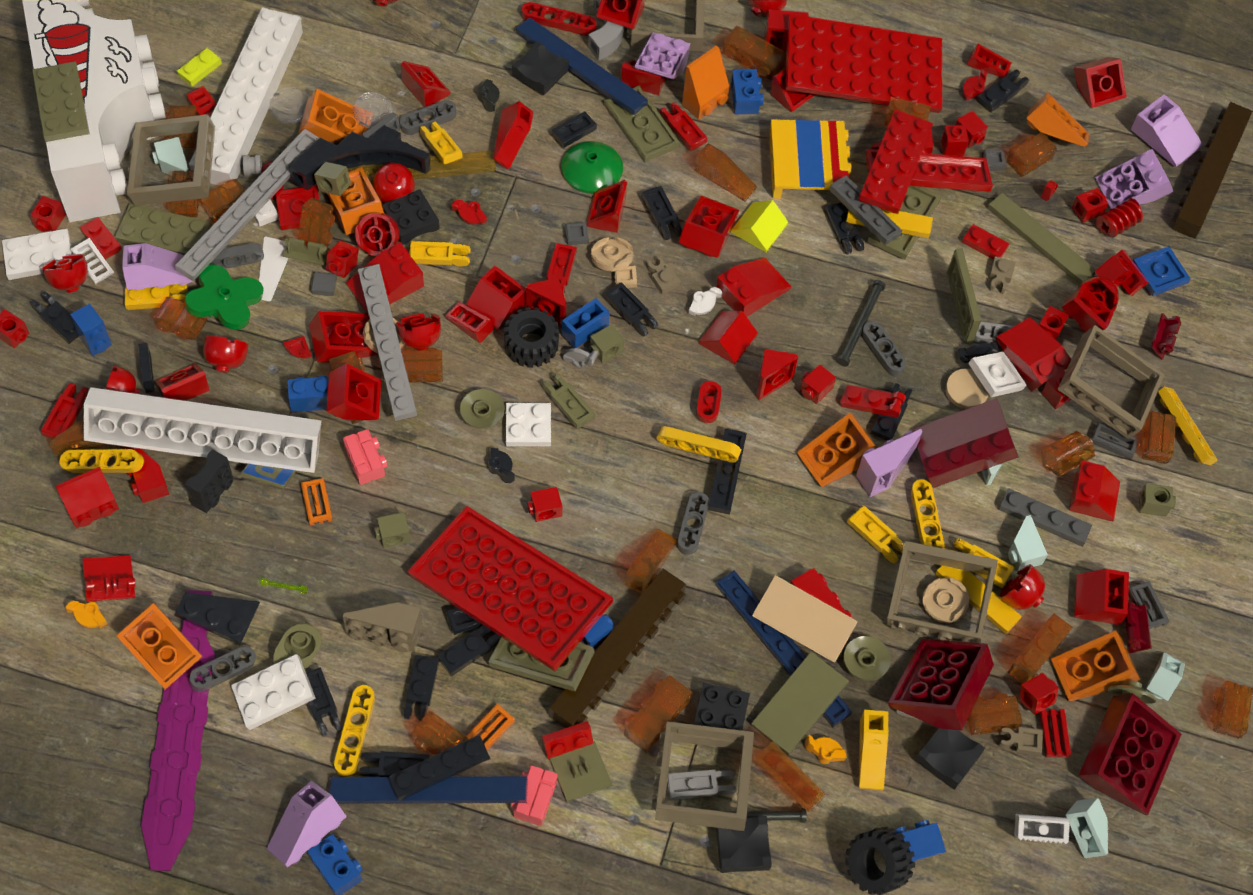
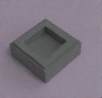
[982,150,1007,170]
[565,222,589,245]
[312,272,337,296]

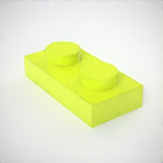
[177,48,222,87]

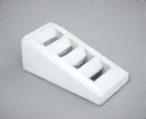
[71,238,114,285]

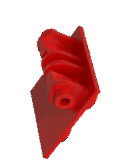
[82,555,136,602]

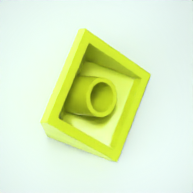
[731,200,788,252]

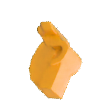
[65,601,107,629]
[805,735,847,764]

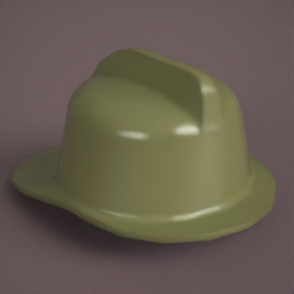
[273,623,322,670]

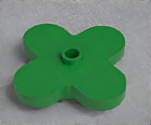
[185,265,264,330]

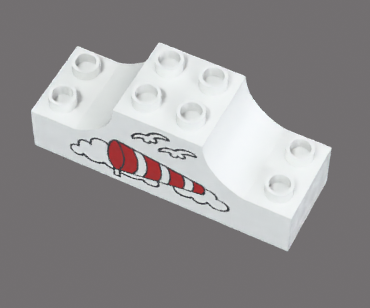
[22,0,166,222]

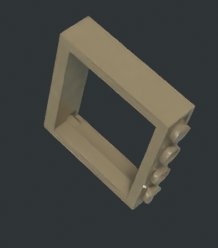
[627,0,705,51]
[126,115,215,205]
[1058,325,1165,439]
[887,541,998,643]
[651,722,754,831]

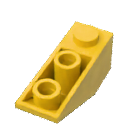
[859,710,888,791]

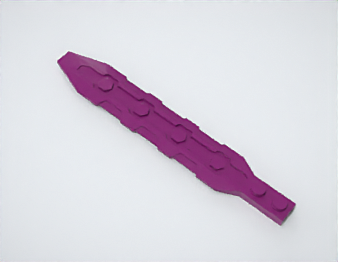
[141,590,216,871]

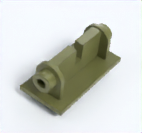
[283,237,331,266]

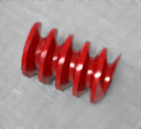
[1096,198,1143,238]

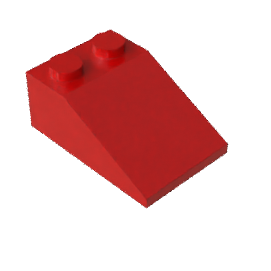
[679,195,740,258]
[346,242,424,313]
[716,258,792,317]
[309,311,379,363]
[995,317,1071,392]

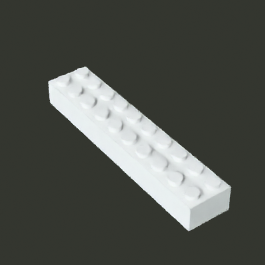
[189,8,303,189]
[84,387,321,473]

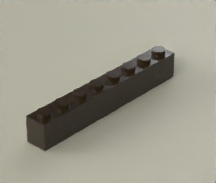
[1172,102,1253,239]
[549,568,686,728]

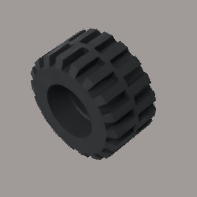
[504,307,559,368]
[845,827,915,895]

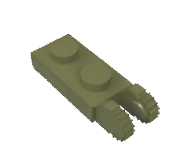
[542,373,595,429]

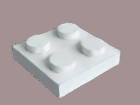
[968,351,1026,397]
[506,403,551,446]

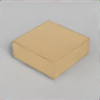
[614,266,637,288]

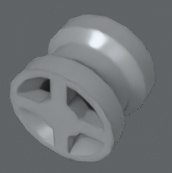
[243,155,262,176]

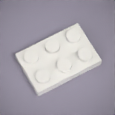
[2,229,72,280]
[231,654,316,730]

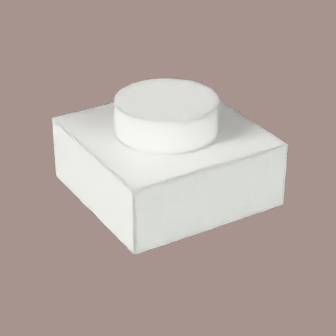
[254,199,279,227]

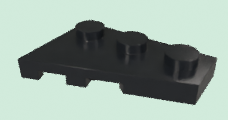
[174,592,260,645]

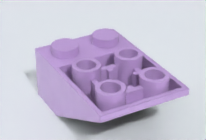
[635,33,691,79]
[1131,95,1203,167]
[1095,149,1173,209]
[122,243,194,290]
[856,429,923,497]
[267,781,347,868]

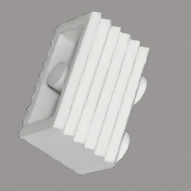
[1014,814,1069,844]

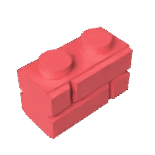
[343,429,388,485]
[511,765,558,826]

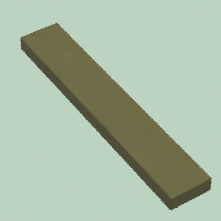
[988,193,1096,285]

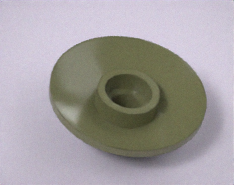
[460,389,505,429]
[843,636,891,681]
[1108,680,1156,704]

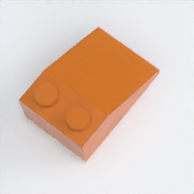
[682,45,729,120]
[299,89,373,145]
[1027,92,1090,147]
[327,167,384,235]
[797,412,878,487]
[116,603,203,690]
[1051,630,1140,702]

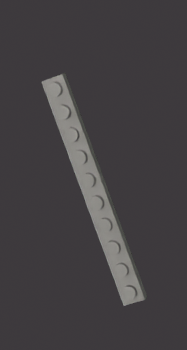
[175,129,319,281]

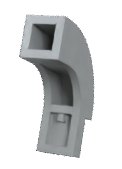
[588,0,624,60]

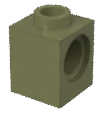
[314,162,351,196]
[589,324,624,363]
[1139,483,1176,517]
[374,512,411,548]

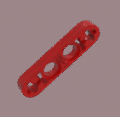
[522,2,596,36]

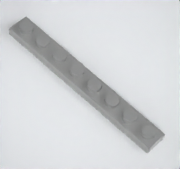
[358,264,417,421]

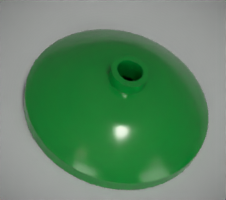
[561,141,623,194]

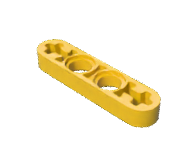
[657,426,741,462]
[59,449,144,473]
[910,479,945,549]
[334,685,375,777]

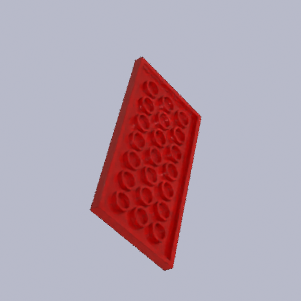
[785,14,942,113]
[407,506,614,672]

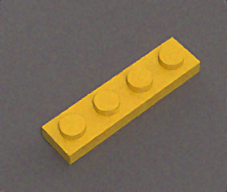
[1158,386,1218,465]

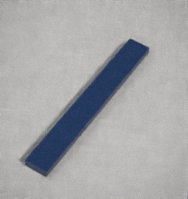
[516,18,648,115]
[715,570,852,728]
[330,776,528,804]

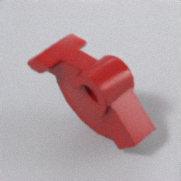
[963,69,987,101]
[451,199,487,225]

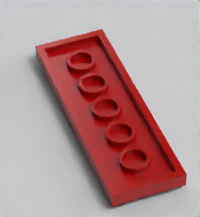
[859,109,934,214]
[865,149,993,192]

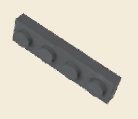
[829,176,902,245]
[998,488,1092,547]

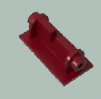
[1151,313,1182,360]
[1125,603,1152,654]

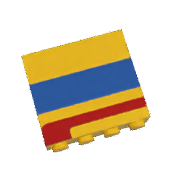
[769,120,852,199]

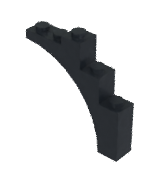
[289,125,431,190]

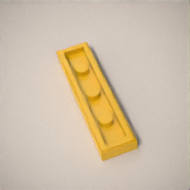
[846,208,933,239]
[935,566,1022,634]

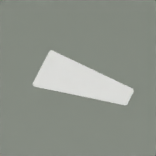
[259,237,288,301]

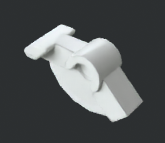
[688,287,722,316]

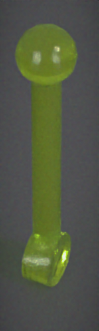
[260,578,308,594]

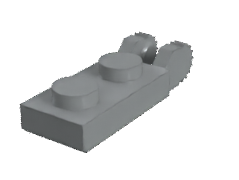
[667,770,737,800]

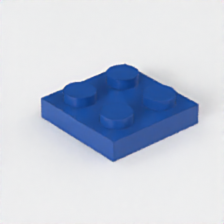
[1133,246,1191,297]

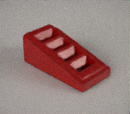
[966,43,1012,78]
[187,86,217,118]
[445,302,494,343]

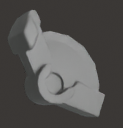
[563,348,598,369]

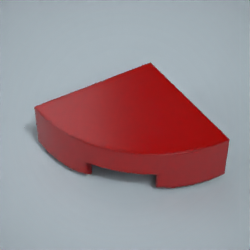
[1041,180,1058,201]
[283,336,312,358]

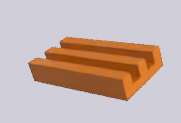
[301,478,333,526]
[464,704,515,751]

